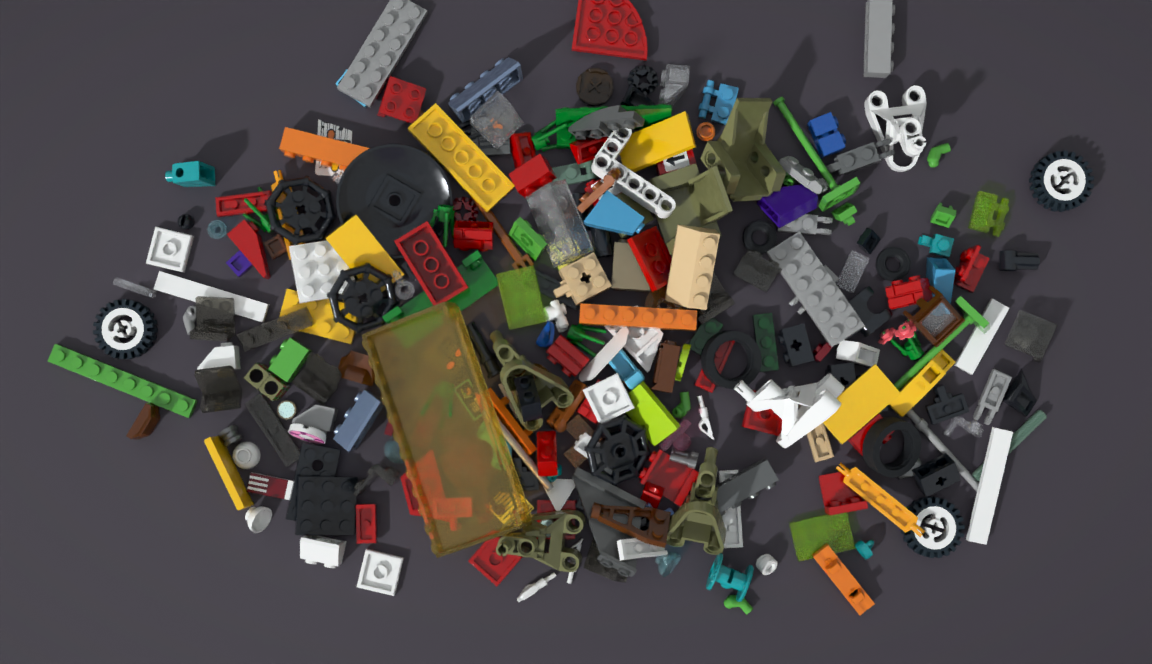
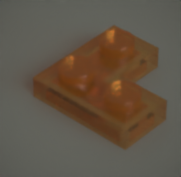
[563,414,602,468]

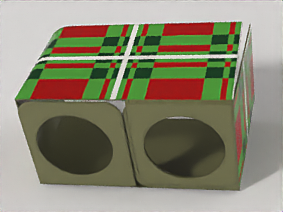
[244,363,290,401]

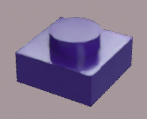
[226,250,253,277]

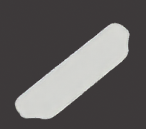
[579,327,629,382]

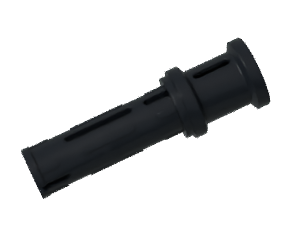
[464,322,502,379]

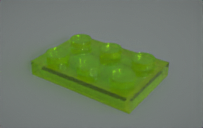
[496,265,547,330]
[789,512,855,562]

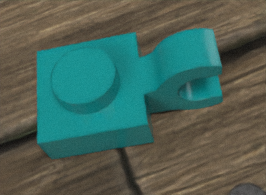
[918,234,954,258]

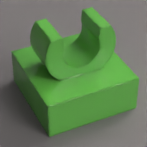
[831,202,857,226]
[930,203,956,228]

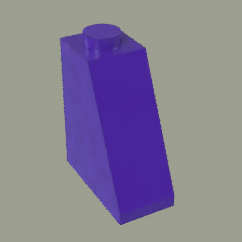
[757,184,818,228]

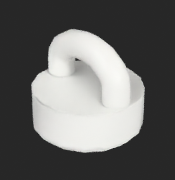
[756,554,778,575]

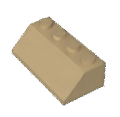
[665,225,720,310]

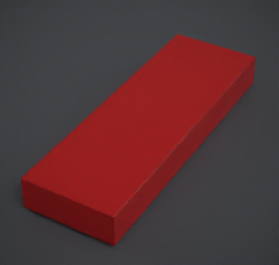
[215,190,272,217]
[694,341,735,393]

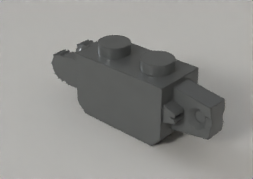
[826,139,895,175]

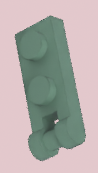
[545,160,597,190]

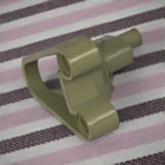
[490,330,574,431]
[666,447,727,555]
[496,509,586,572]

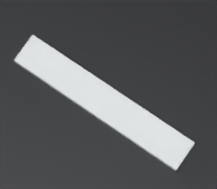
[154,271,269,323]
[966,427,1013,545]

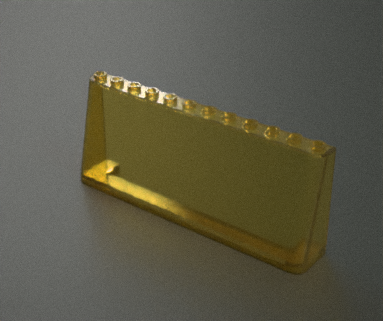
[362,301,532,558]

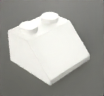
[300,535,347,568]

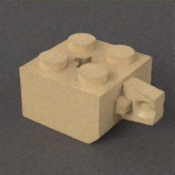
[553,252,611,306]

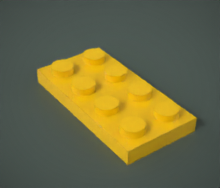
[277,289,356,344]

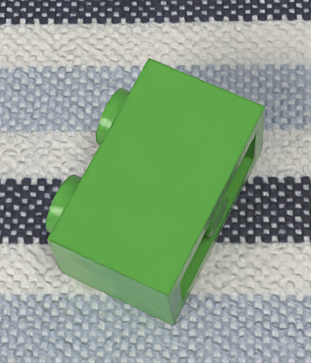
[268,338,312,383]

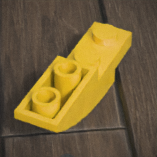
[889,349,955,417]

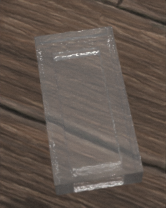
[836,250,870,293]
[113,277,157,298]

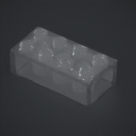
[526,179,594,268]

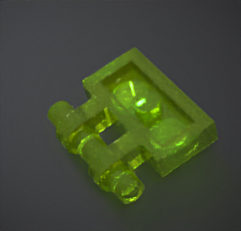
[968,191,1009,237]

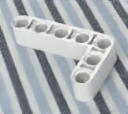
[591,128,676,219]

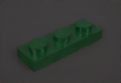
[752,313,779,372]

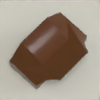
[335,350,378,387]
[126,403,160,440]

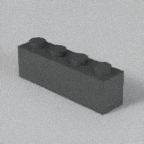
[699,457,779,516]

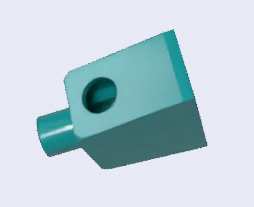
[165,161,215,187]

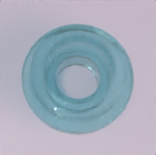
[207,220,227,239]

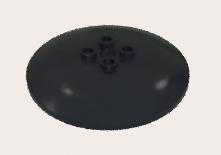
[336,143,453,259]

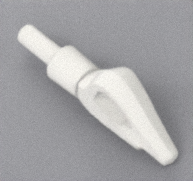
[697,395,715,440]
[567,539,583,584]
[517,572,556,602]

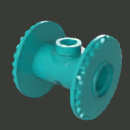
[706,553,754,602]

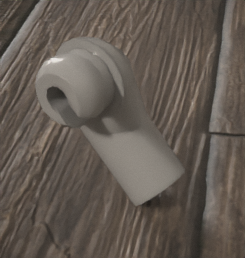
[183,306,199,335]

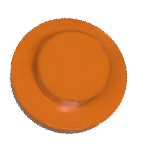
[696,122,715,141]

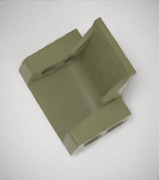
[700,98,786,202]
[648,163,733,255]

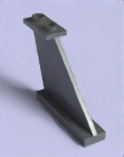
[571,467,647,577]

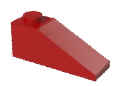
[227,219,271,279]

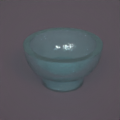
[384,436,412,464]
[655,552,681,577]

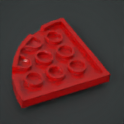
[572,0,647,61]

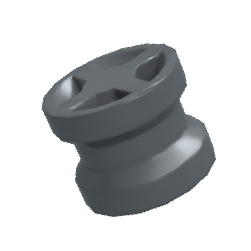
[218,424,243,447]

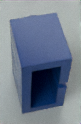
[807,112,846,159]

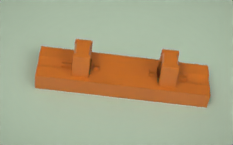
[478,387,537,455]
[812,543,875,615]

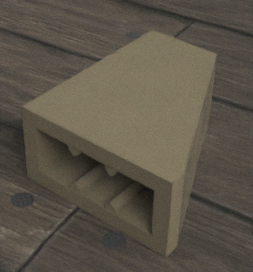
[611,239,650,292]

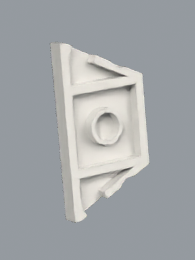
[604,305,664,373]

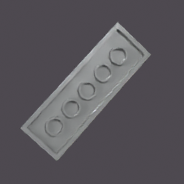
[337,0,428,108]
[767,231,865,348]

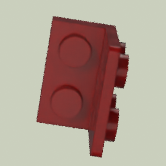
[377,76,426,124]
[954,245,990,293]
[818,472,868,515]

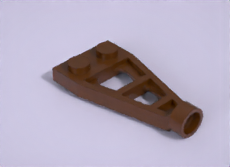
[590,502,671,548]

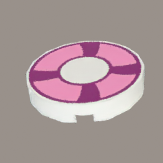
[288,423,327,444]

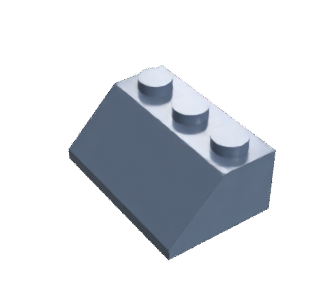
[333,390,386,452]

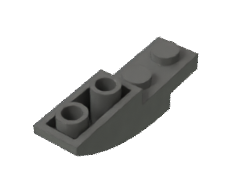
[568,105,645,140]

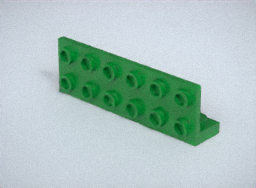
[556,104,672,149]
[382,250,500,349]

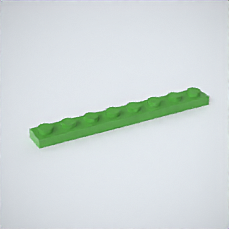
[48,344,198,418]

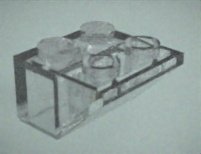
[659,64,690,105]
[470,91,524,149]

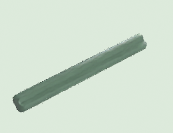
[972,410,1047,481]

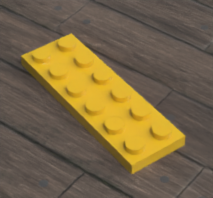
[408,103,515,212]

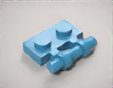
[698,80,739,125]

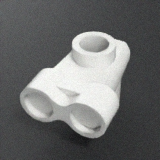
[544,300,569,333]

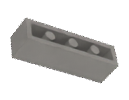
[863,0,895,78]

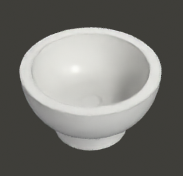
[232,441,261,469]
[245,506,272,533]

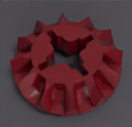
[453,197,478,223]

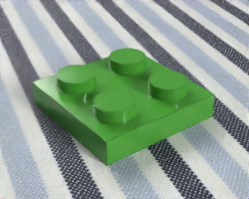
[508,217,547,262]

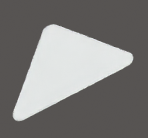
[543,479,575,511]

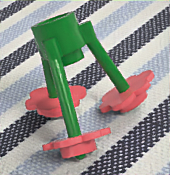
[878,319,924,360]

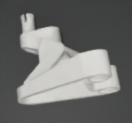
[864,85,927,172]
[734,373,845,448]

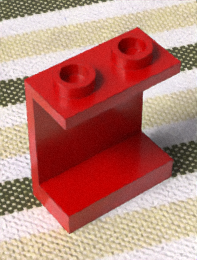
[639,449,698,507]

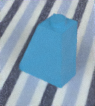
[584,190,645,236]
[926,257,955,316]

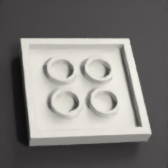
[289,240,355,304]

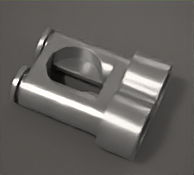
[669,448,699,469]

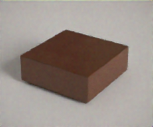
[263,234,287,260]

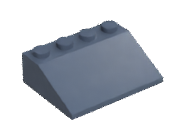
[448,57,523,123]

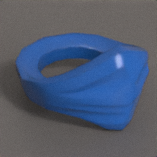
[536,321,555,348]

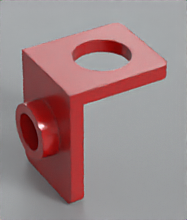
[640,482,665,509]

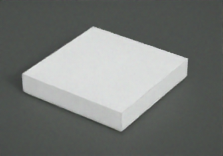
[146,227,194,273]
[583,373,634,423]
[357,549,404,596]

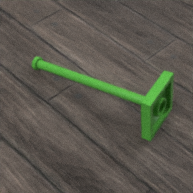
[773,97,860,212]
[894,296,990,391]

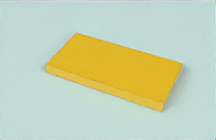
[620,111,696,172]
[325,214,405,292]
[823,364,901,444]
[204,436,254,511]

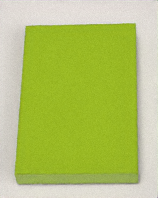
[626,381,680,446]

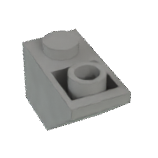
[292,405,338,434]

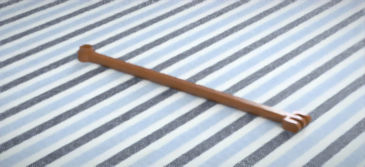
[418,109,534,275]

